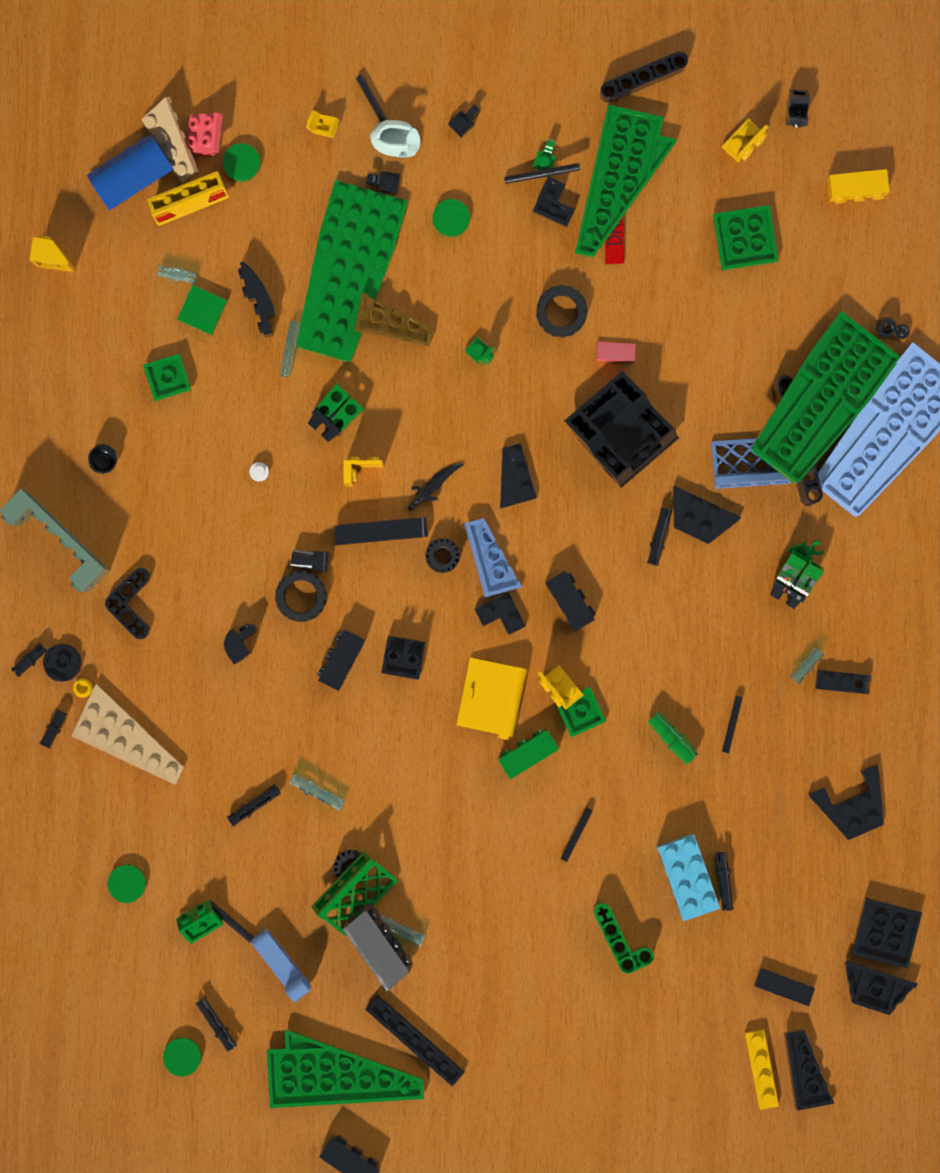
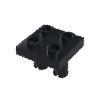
[381,635,426,680]

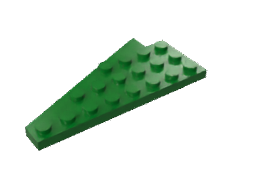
[575,105,677,258]
[267,1029,424,1108]

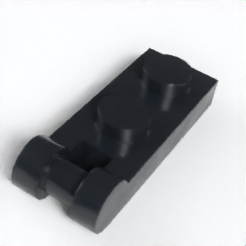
[815,670,871,694]

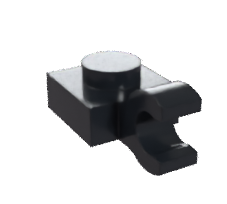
[448,104,480,138]
[366,171,400,194]

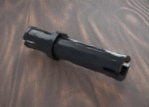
[647,508,672,566]
[227,784,281,827]
[715,852,734,911]
[195,997,237,1052]

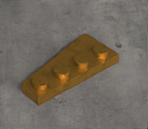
[354,293,433,348]

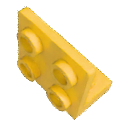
[722,118,769,163]
[344,457,384,486]
[537,665,583,710]

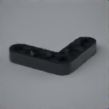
[105,568,151,639]

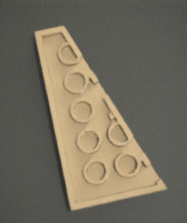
[72,684,184,785]

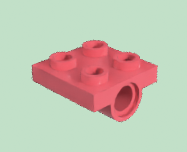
[186,113,223,156]

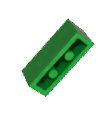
[498,728,559,780]

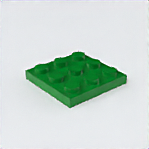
[712,205,779,271]

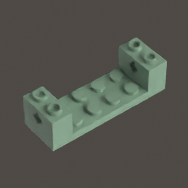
[0,489,110,593]

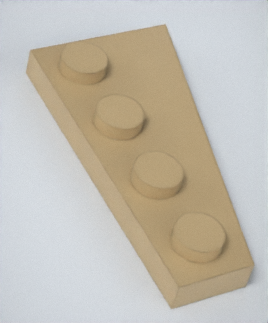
[141,97,199,183]

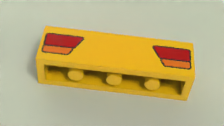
[147,171,229,226]

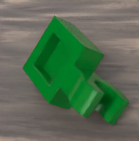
[532,139,556,171]

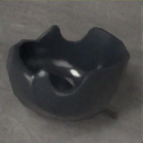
[88,444,117,474]

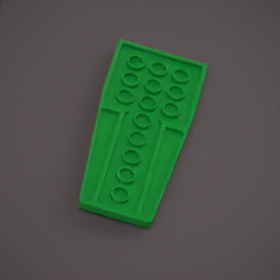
[296,180,408,363]
[751,310,900,484]

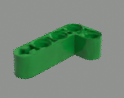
[593,902,654,974]

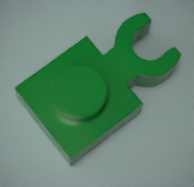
[788,540,824,562]

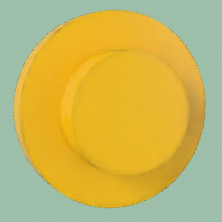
[73,678,93,698]

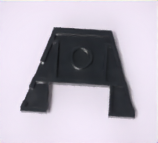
[808,764,884,840]

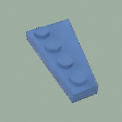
[464,518,522,597]

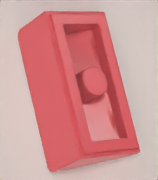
[596,341,635,363]

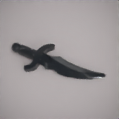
[407,463,464,511]

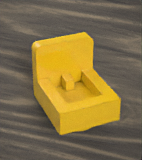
[306,110,340,138]

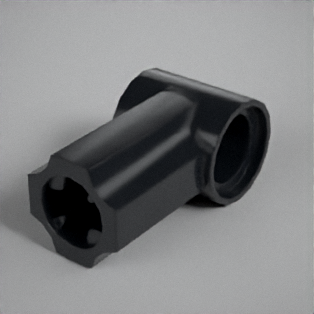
[291,550,330,572]

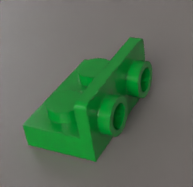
[176,900,223,944]

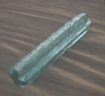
[280,321,300,377]

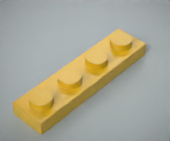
[744,1029,779,1110]

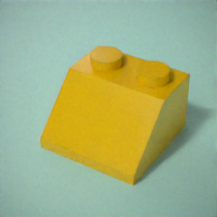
[30,235,75,272]

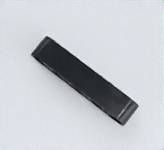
[600,51,688,103]
[333,517,429,545]

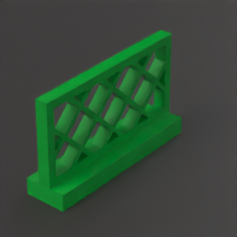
[311,850,398,936]

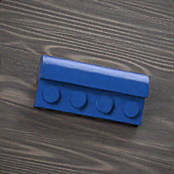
[87,134,173,211]

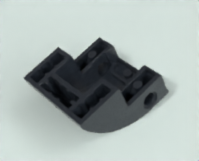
[564,371,679,488]

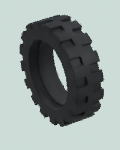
[536,285,587,338]
[275,571,327,622]

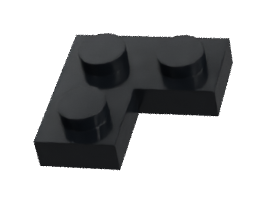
[533,176,575,228]
[475,592,526,635]

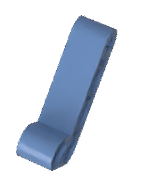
[251,928,312,1002]

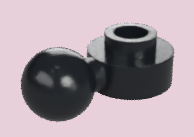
[876,317,910,339]

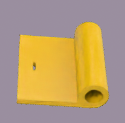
[456,658,527,740]

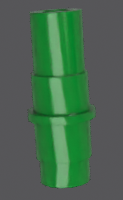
[647,711,699,765]

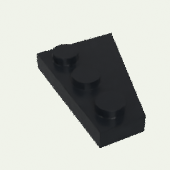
[500,443,537,509]

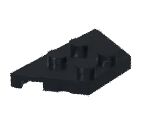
[673,486,741,544]
[845,960,918,1015]

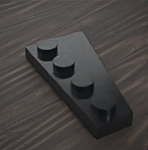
[784,1029,834,1111]

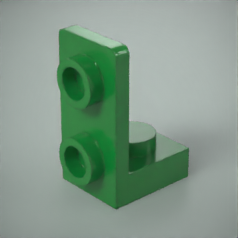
[464,337,495,367]

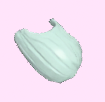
[370,120,420,158]

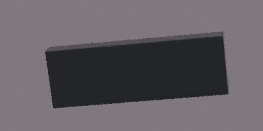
[754,967,815,1006]

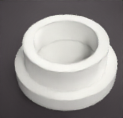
[249,462,269,481]

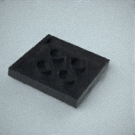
[851,897,922,969]

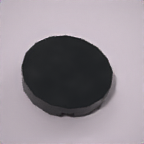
[43,644,82,682]

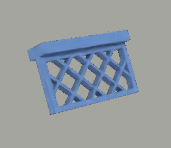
[711,438,791,489]

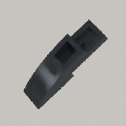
[238,261,276,338]

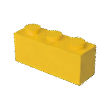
[827,169,890,204]

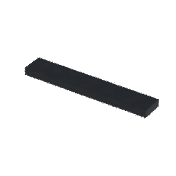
[366,994,465,1087]

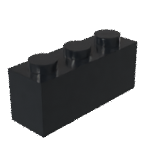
[545,571,596,632]
[317,629,366,691]
[319,1134,381,1173]

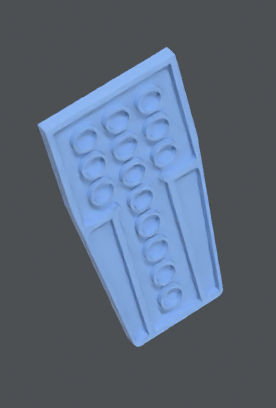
[818,342,940,517]

